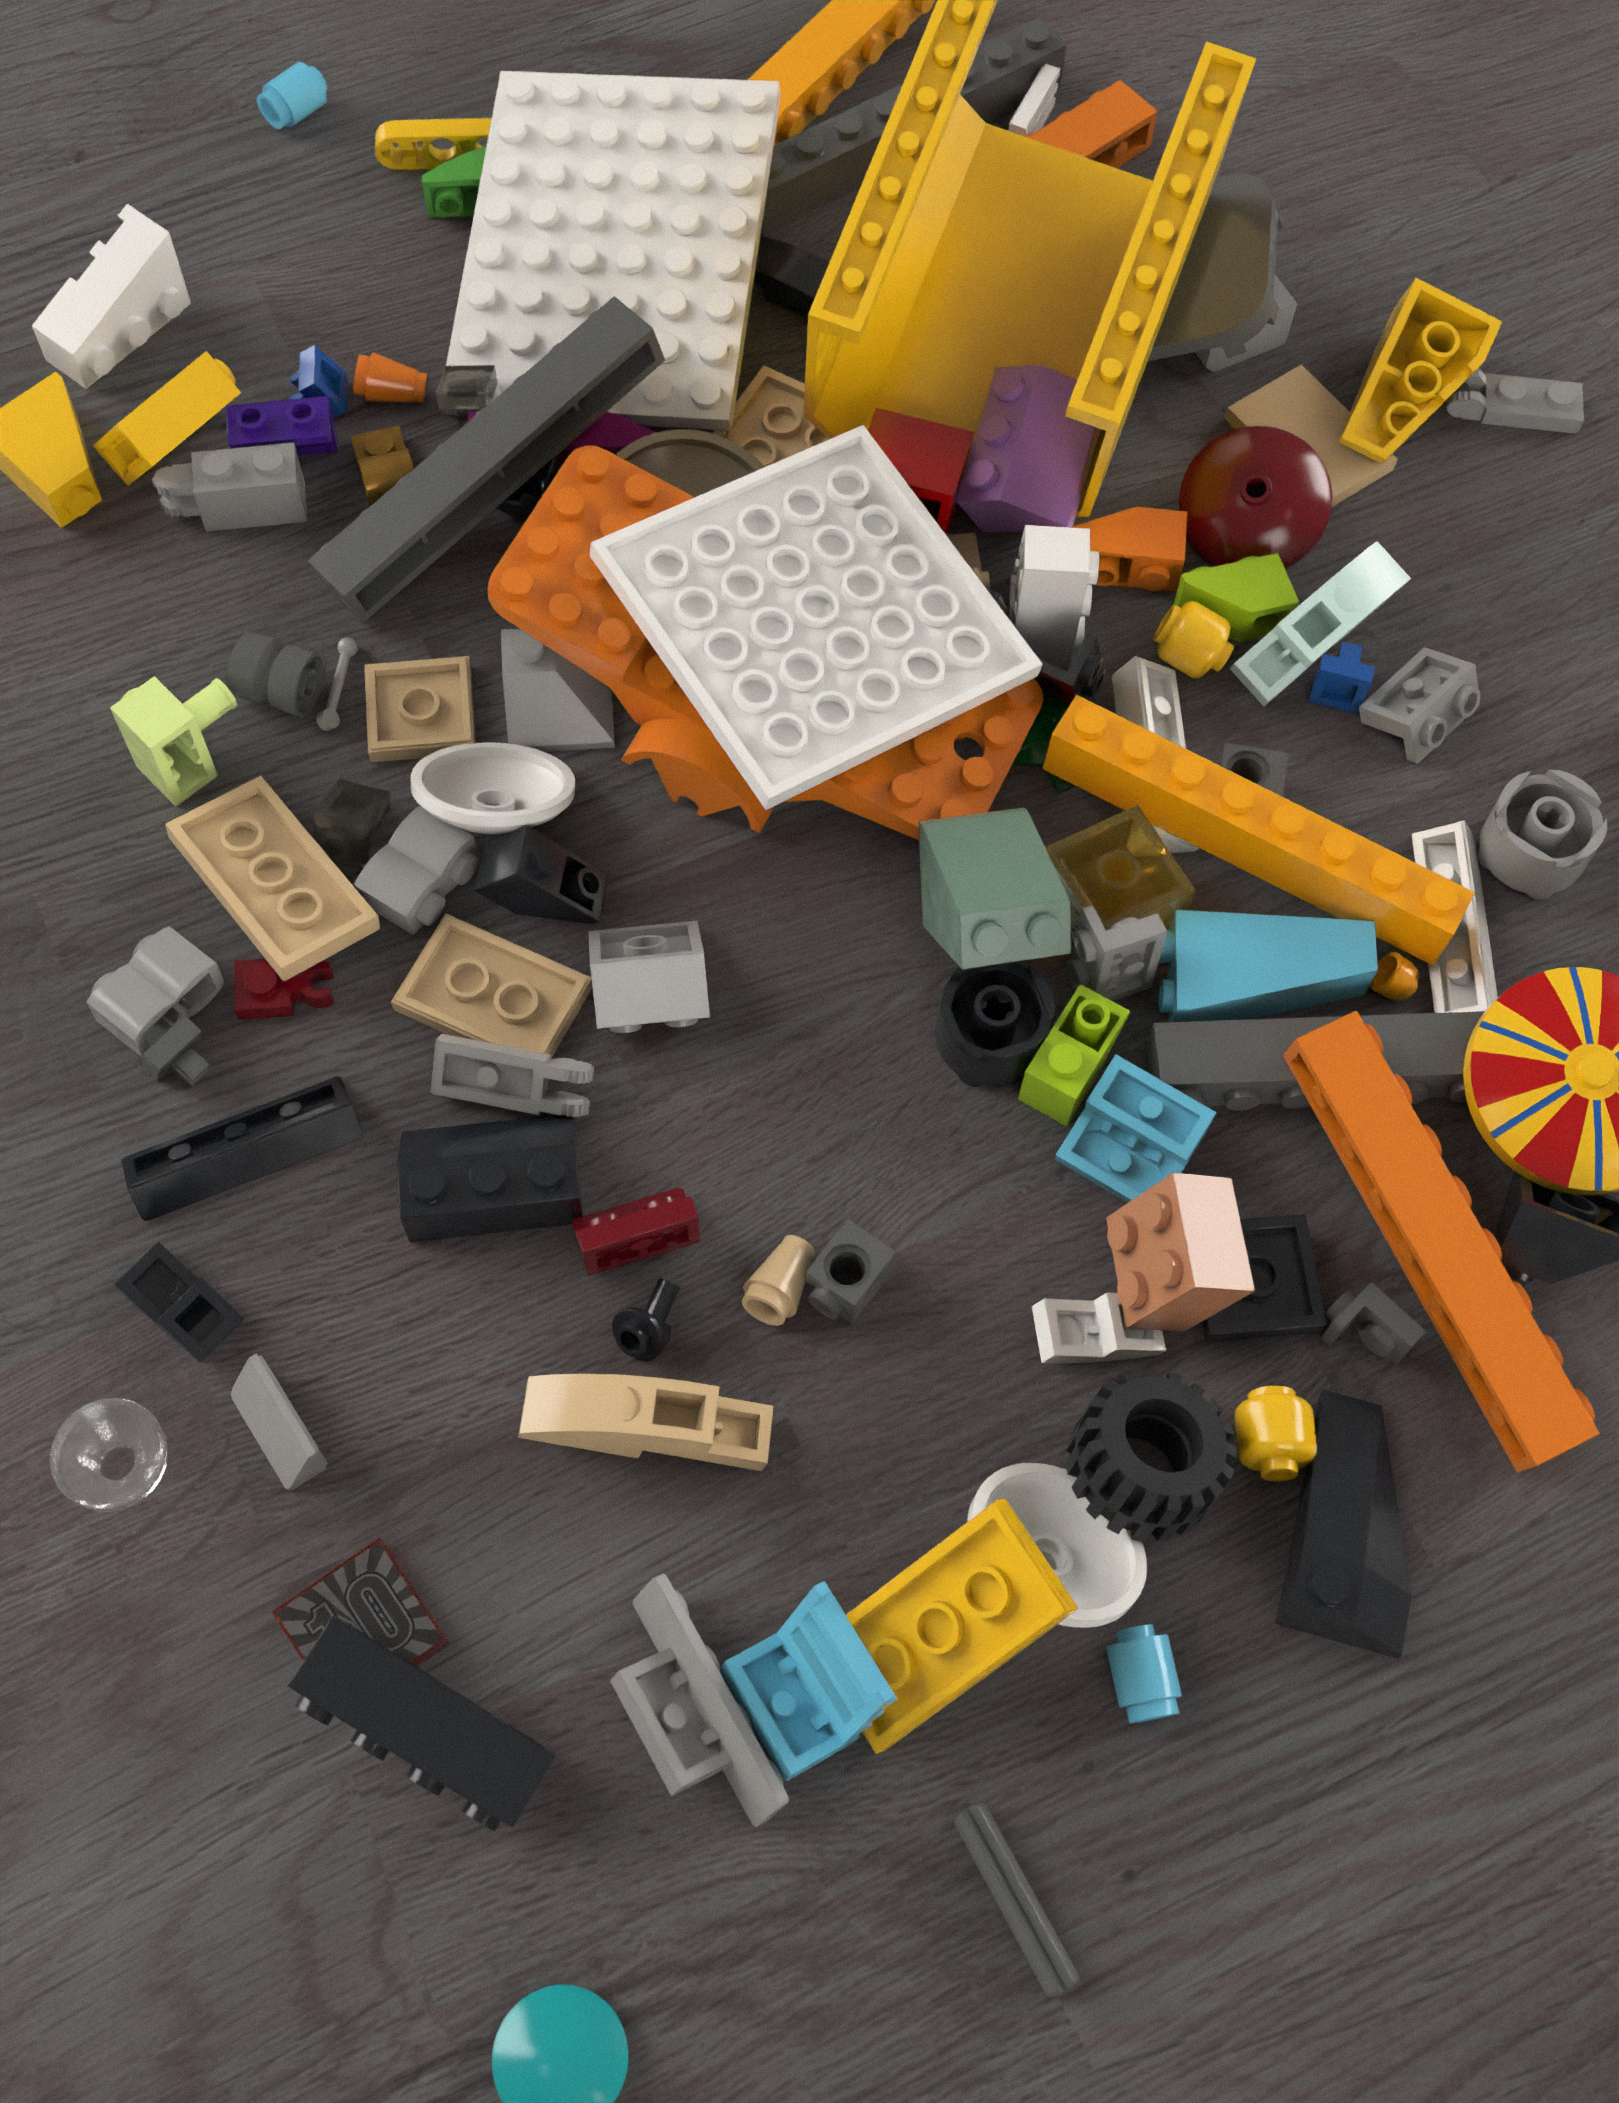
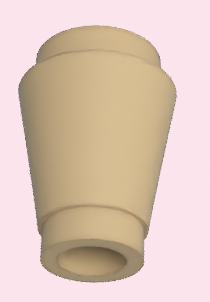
[742,1235,815,1326]

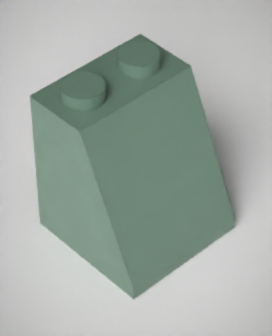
[918,807,1071,969]

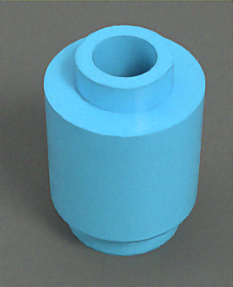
[257,62,327,129]
[1106,1624,1182,1724]

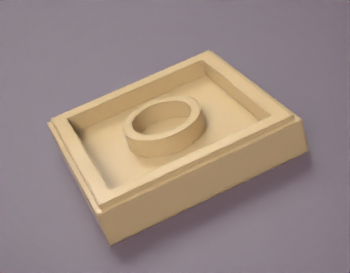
[364,656,476,763]

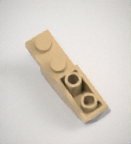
[518,1374,773,1471]

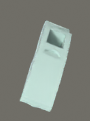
[1230,541,1411,707]

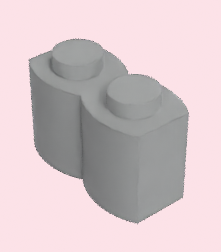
[354,805,479,935]
[86,926,225,1057]

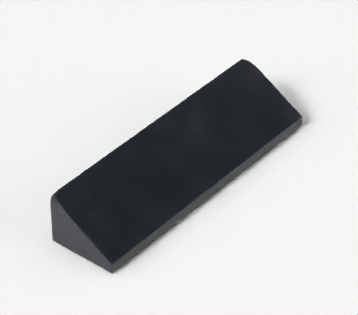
[121,1076,363,1221]

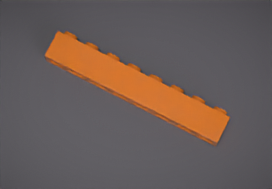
[1283,1010,1600,1473]

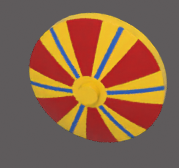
[1463,967,1619,1195]

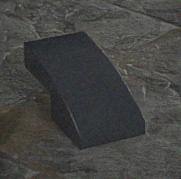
[114,1241,244,1363]

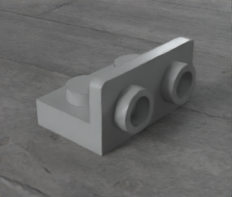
[1359,647,1480,764]
[1066,905,1167,1001]

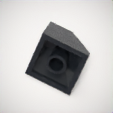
[1494,1171,1619,1284]

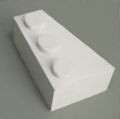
[32,204,191,389]
[1009,525,1099,667]

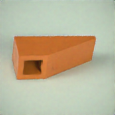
[1072,506,1187,592]

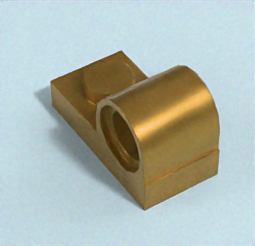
[350,425,414,506]

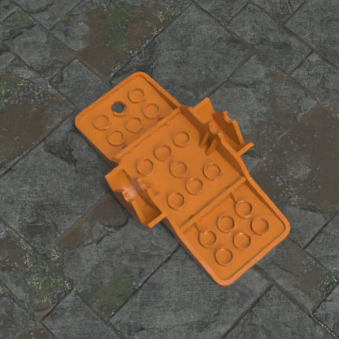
[487,446,1043,840]

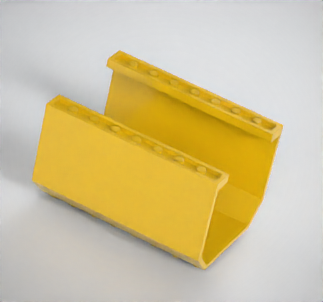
[803,0,1257,518]

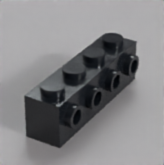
[288,1616,556,1831]

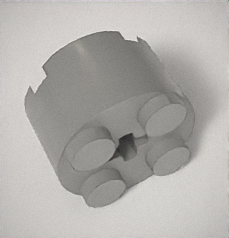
[1477,769,1607,900]

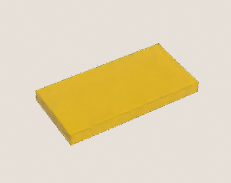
[846,1498,1079,1754]

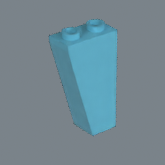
[1158,910,1378,1022]

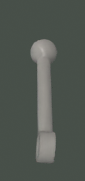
[316,637,358,731]

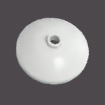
[411,742,575,835]
[968,1463,1147,1628]

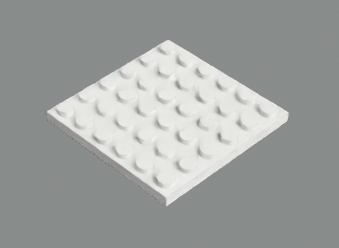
[589,425,1043,810]

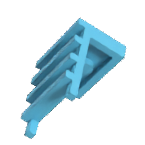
[720,1581,897,1783]

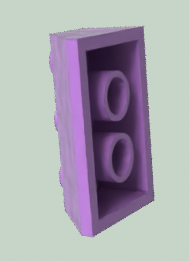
[956,365,1100,533]

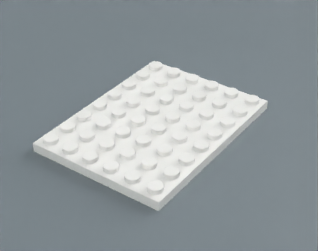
[439,71,781,431]

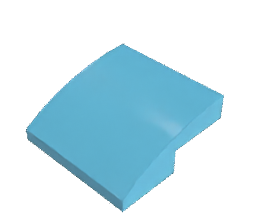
[1055,1054,1217,1203]

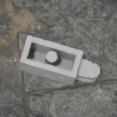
[152,443,307,532]

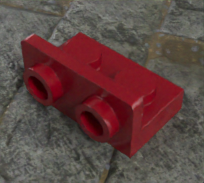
[572,1188,700,1276]

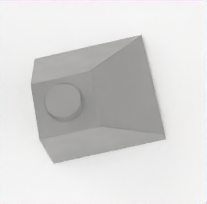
[501,629,615,752]

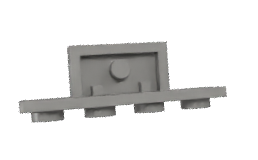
[610,1574,789,1827]

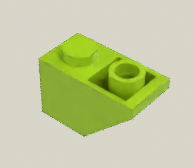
[1173,553,1299,643]
[1018,984,1130,1126]

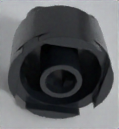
[935,962,1055,1087]

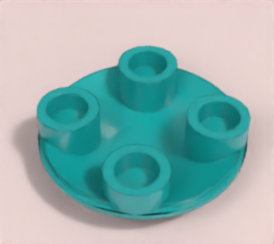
[492,1985,628,2103]

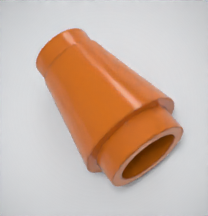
[353,352,428,403]

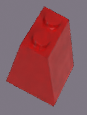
[868,408,974,537]

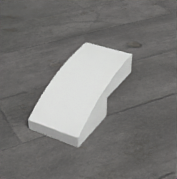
[1032,1293,1166,1363]

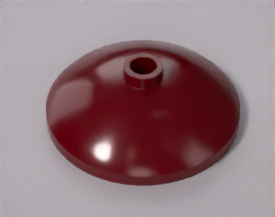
[1179,426,1332,570]

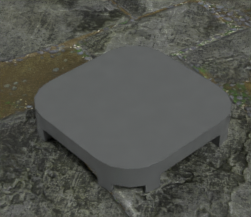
[1148,173,1283,361]

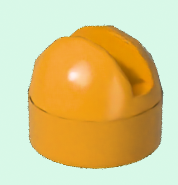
[1370,952,1419,1001]

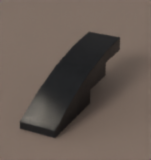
[753,235,829,326]

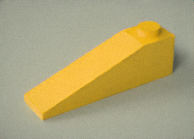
[1338,278,1503,464]

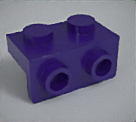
[226,396,339,456]

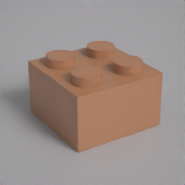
[1106,1172,1255,1332]

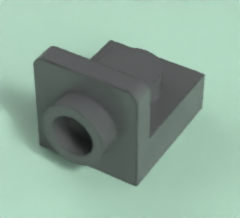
[1321,1282,1427,1365]

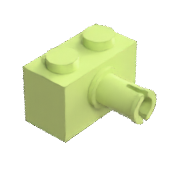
[110,676,238,806]

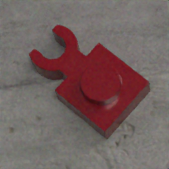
[234,958,334,1020]

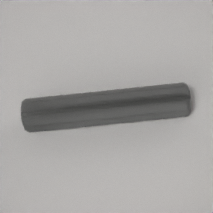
[954,1802,1079,1997]

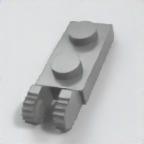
[1446,368,1584,434]
[430,1034,594,1117]

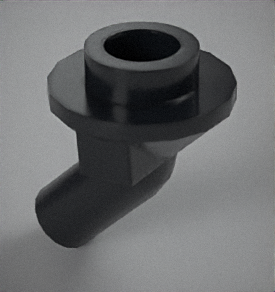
[612,1278,680,1362]

